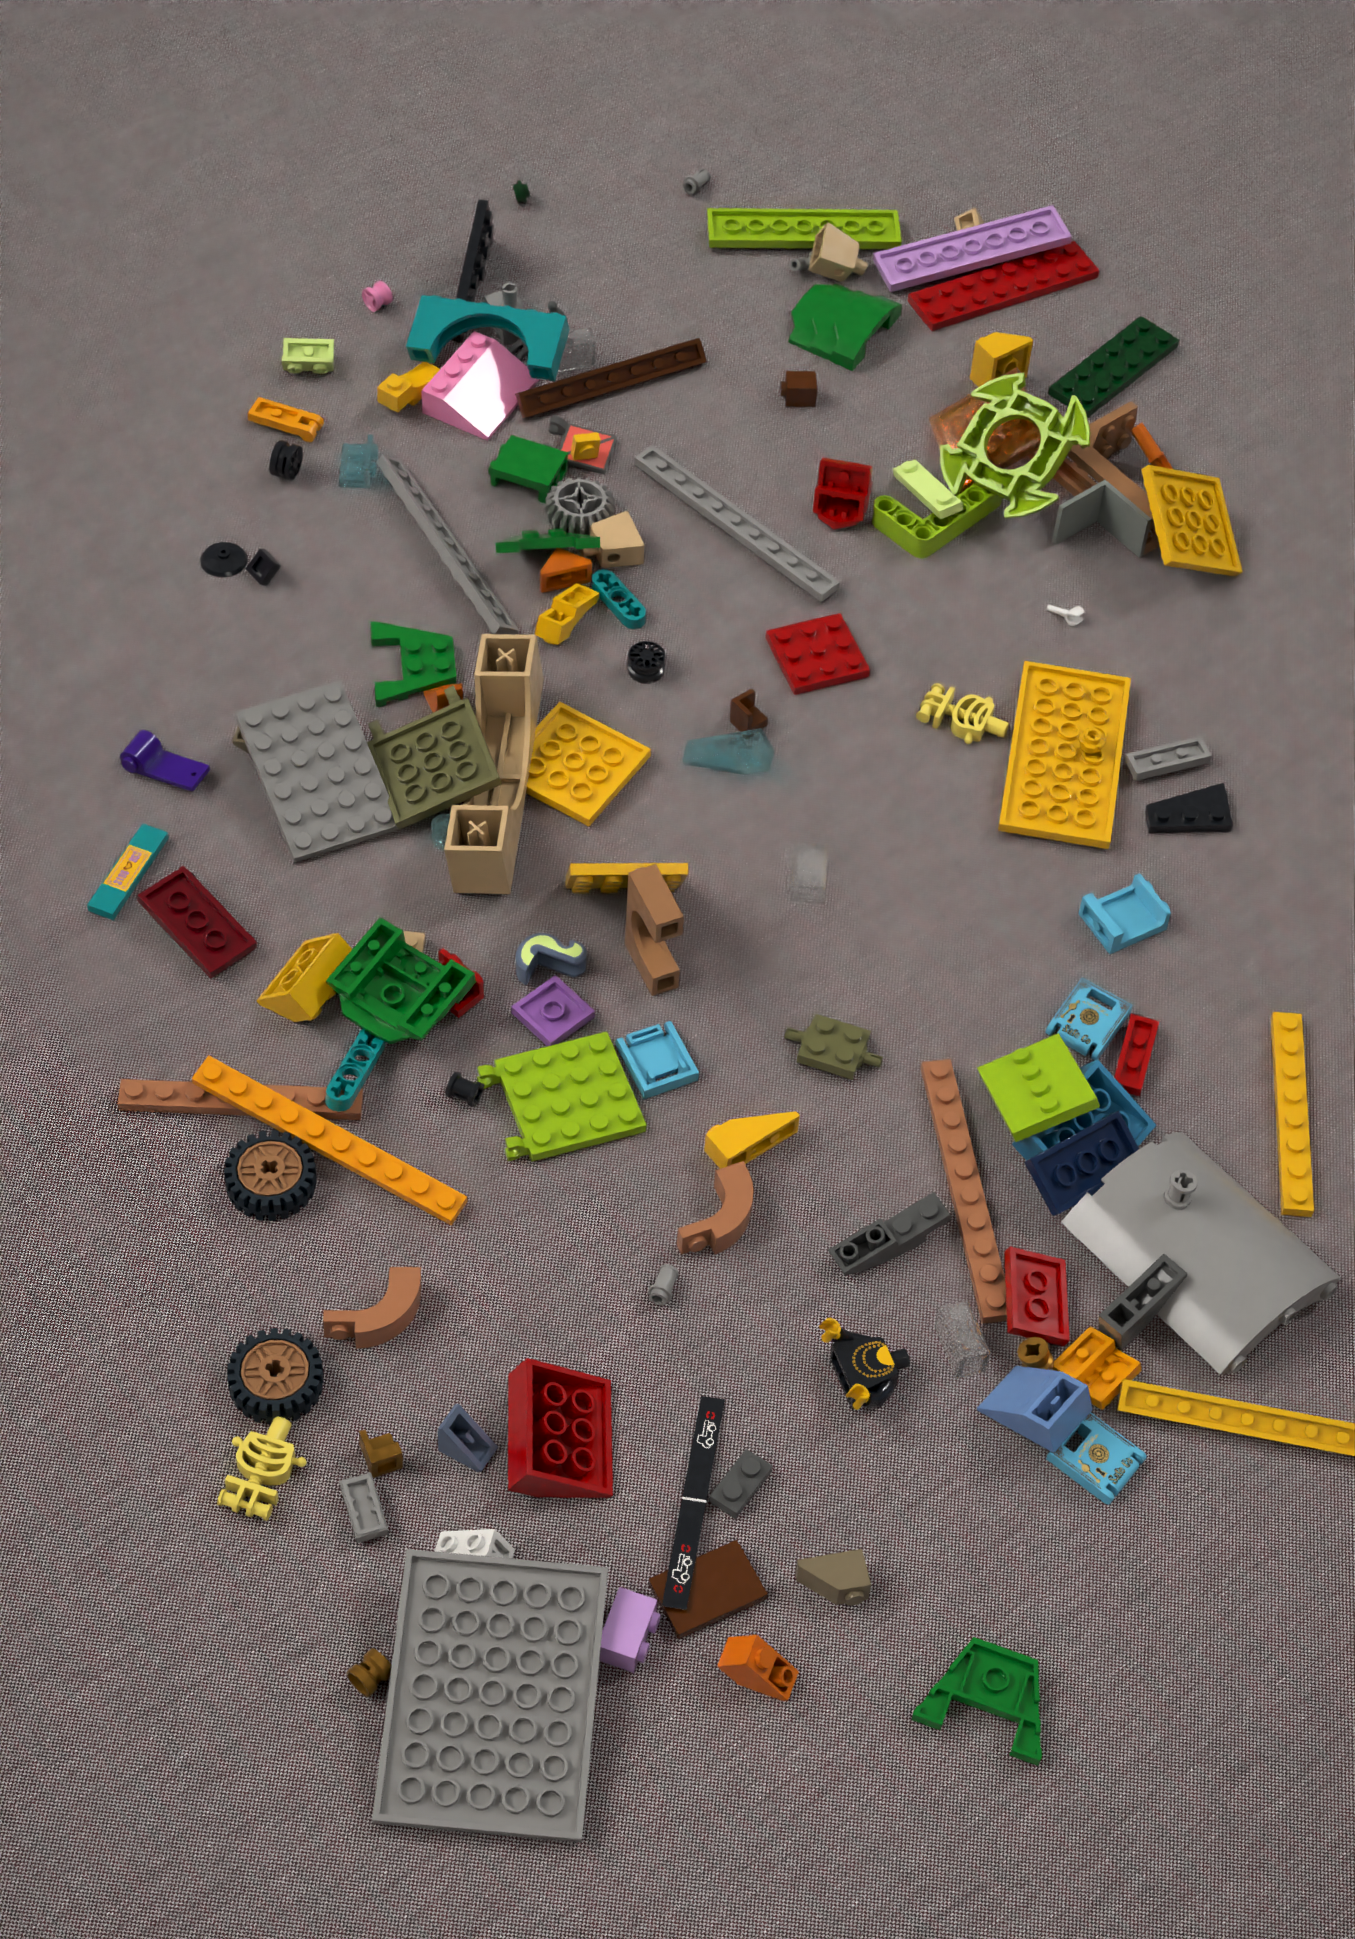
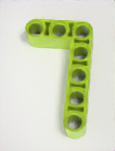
[871,483,1003,558]

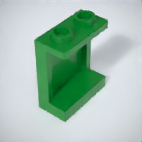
[488,435,568,504]

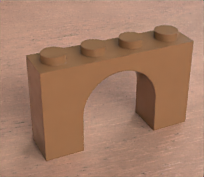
[625,864,684,996]

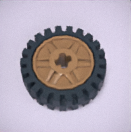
[224,1130,317,1221]
[227,1328,324,1425]

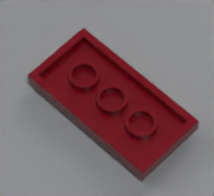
[137,865,257,979]

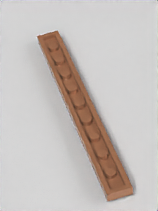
[920,1059,1007,1324]

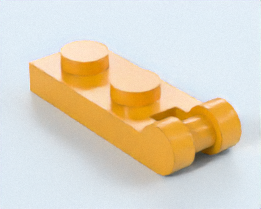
[248,397,324,442]

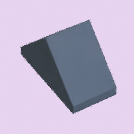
[438,1404,498,1472]

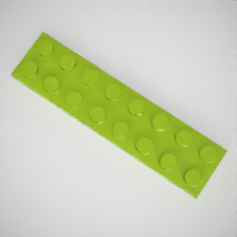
[707,208,902,249]

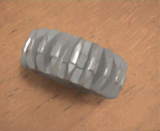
[545,476,615,535]

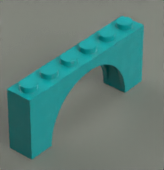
[406,295,570,381]

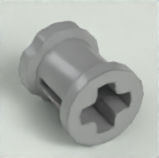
[1164,1169,1198,1210]

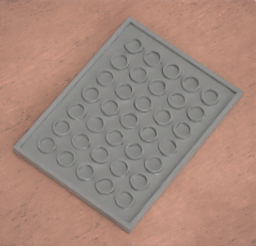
[372,1549,608,1843]

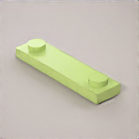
[893,460,963,519]

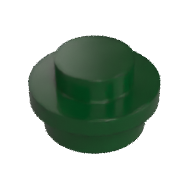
[512,179,531,204]

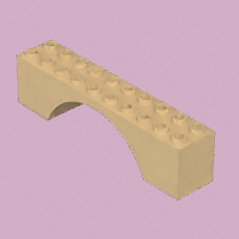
[444,634,544,894]

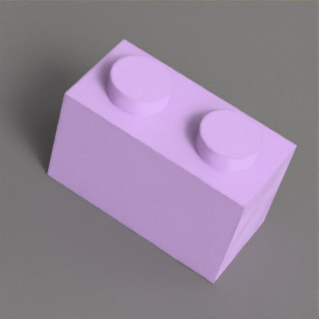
[600,1587,661,1673]

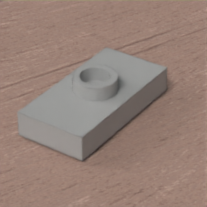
[339,1472,389,1543]

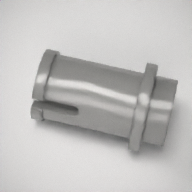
[683,168,711,194]
[648,1264,679,1306]

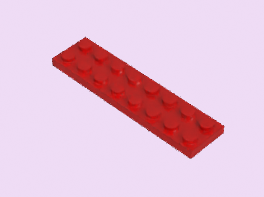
[908,241,1100,332]

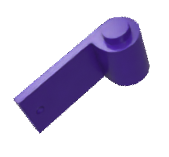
[120,730,211,792]

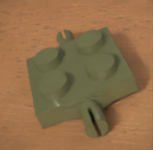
[784,1013,884,1080]

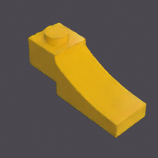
[377,362,440,413]
[534,583,600,645]

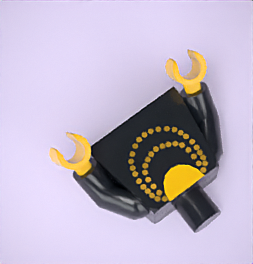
[819,1318,910,1410]

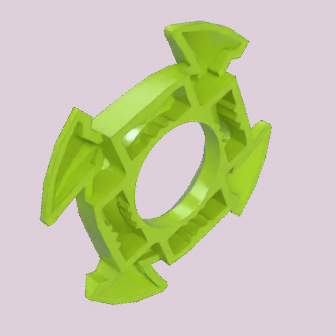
[940,372,1090,519]

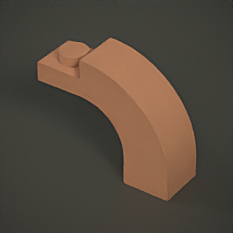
[677,1161,754,1255]
[323,1267,422,1349]

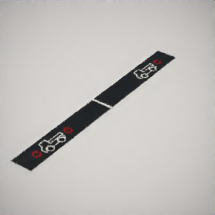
[662,1396,725,1610]

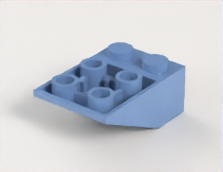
[977,1366,1093,1453]

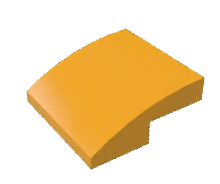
[1052,1326,1142,1410]

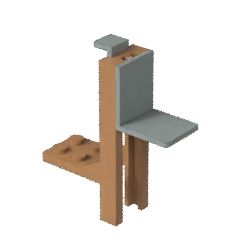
[1026,401,1159,558]

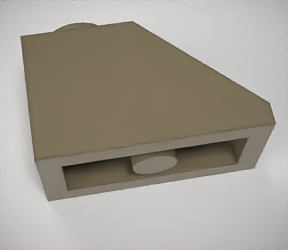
[795,1549,872,1606]

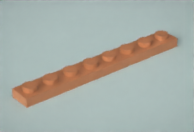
[117,1079,363,1120]

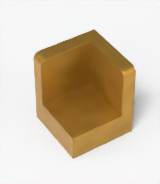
[359,1429,403,1478]

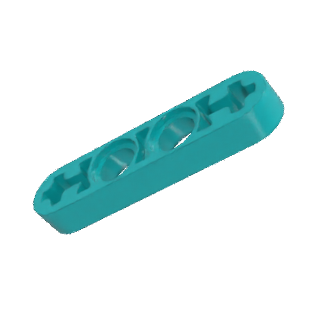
[325,1029,386,1112]

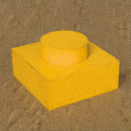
[571,432,601,460]

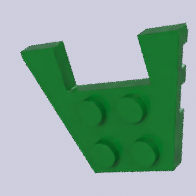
[495,528,600,553]
[370,621,456,707]
[911,1637,1042,1766]

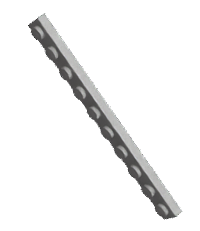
[634,445,840,602]
[377,455,519,634]

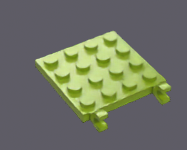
[477,1031,647,1162]

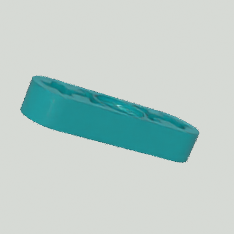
[592,569,646,629]

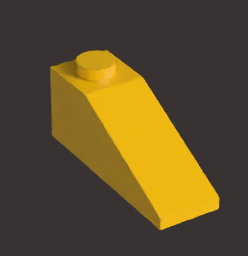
[704,1111,800,1169]

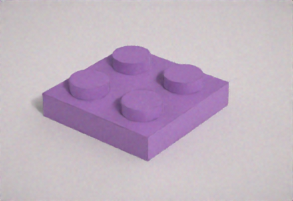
[511,975,595,1046]

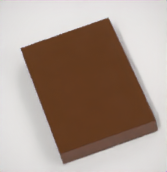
[648,1540,768,1639]

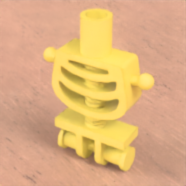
[916,683,1009,744]
[217,1416,306,1521]

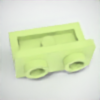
[281,338,334,374]

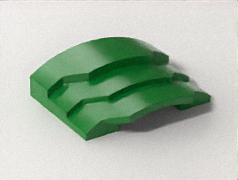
[788,284,902,371]
[326,917,476,1044]

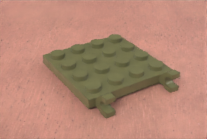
[367,685,502,830]

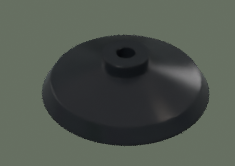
[200,542,248,577]

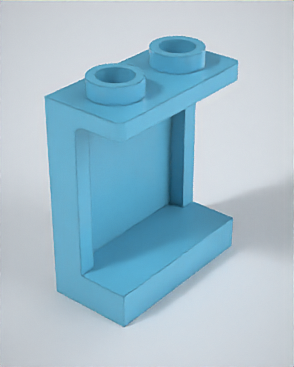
[1078,873,1171,954]

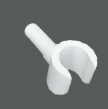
[1046,604,1084,626]

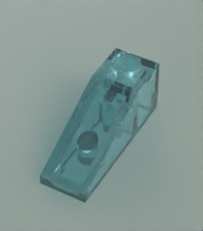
[682,728,775,775]

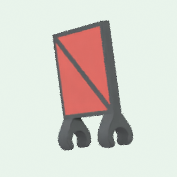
[543,415,618,475]

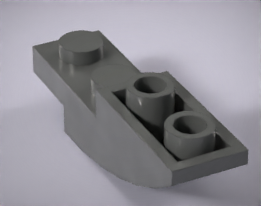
[828,1192,951,1276]

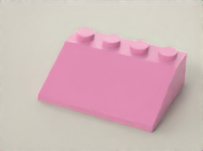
[422,331,539,441]

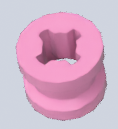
[362,281,393,312]

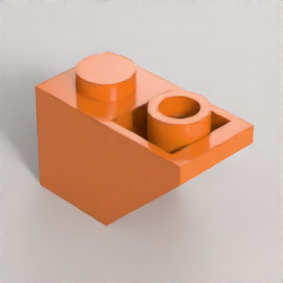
[717,1635,799,1701]

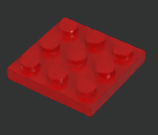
[765,613,870,695]

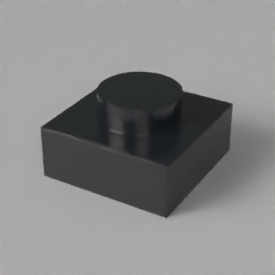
[246,548,282,587]

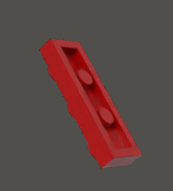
[1114,1014,1160,1097]

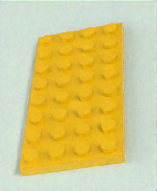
[998,661,1131,849]

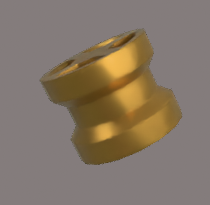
[1017,1337,1054,1370]

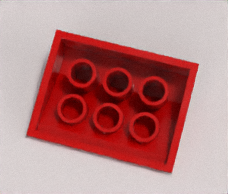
[508,1358,613,1498]

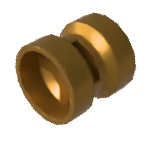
[346,1648,392,1697]

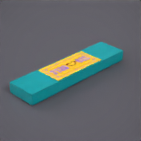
[87,823,169,921]

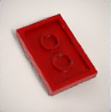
[1004,1246,1070,1346]

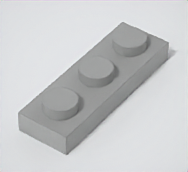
[1124,736,1212,781]

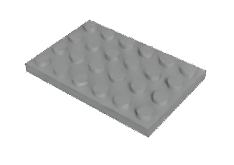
[235,680,399,863]

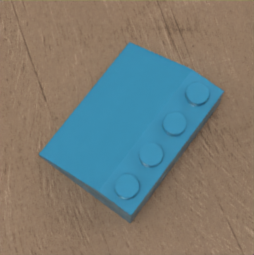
[1012,1059,1156,1196]

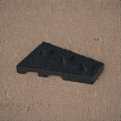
[1145,782,1233,833]

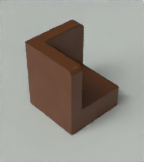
[729,688,768,738]

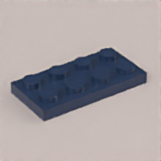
[1024,1110,1139,1216]

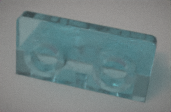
[339,434,379,488]

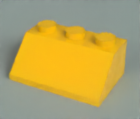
[256,933,352,1022]

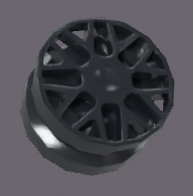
[269,440,303,481]
[627,641,666,683]

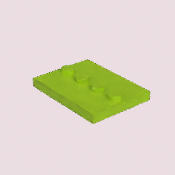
[977,1033,1100,1142]

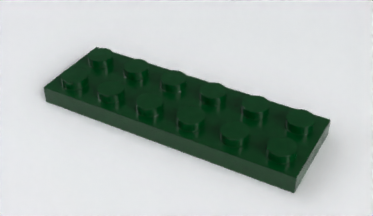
[1048,316,1179,418]

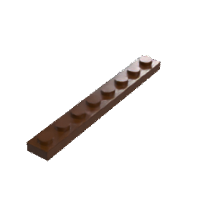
[515,337,707,418]

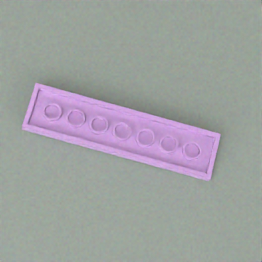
[873,205,1072,292]

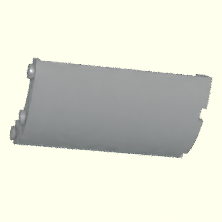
[1061,1132,1341,1374]

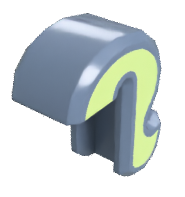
[515,933,587,985]

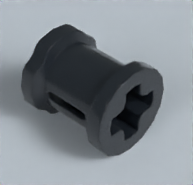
[445,1071,484,1107]

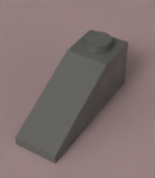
[1099,1254,1187,1351]

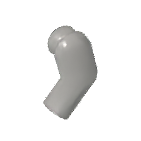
[789,252,812,271]

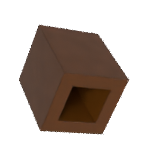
[780,371,817,407]

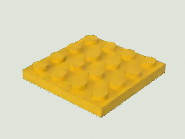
[1141,465,1243,576]
[526,701,651,827]
[565,863,688,894]

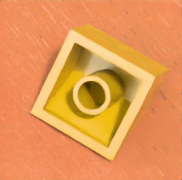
[970,332,1033,387]

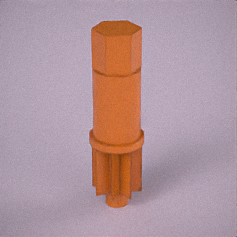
[1130,423,1173,469]

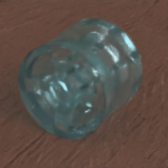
[431,814,450,850]

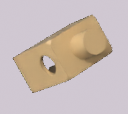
[809,222,868,282]
[579,511,645,568]

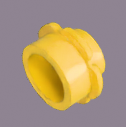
[1078,728,1105,754]

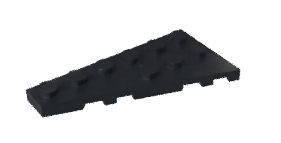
[452,199,495,342]

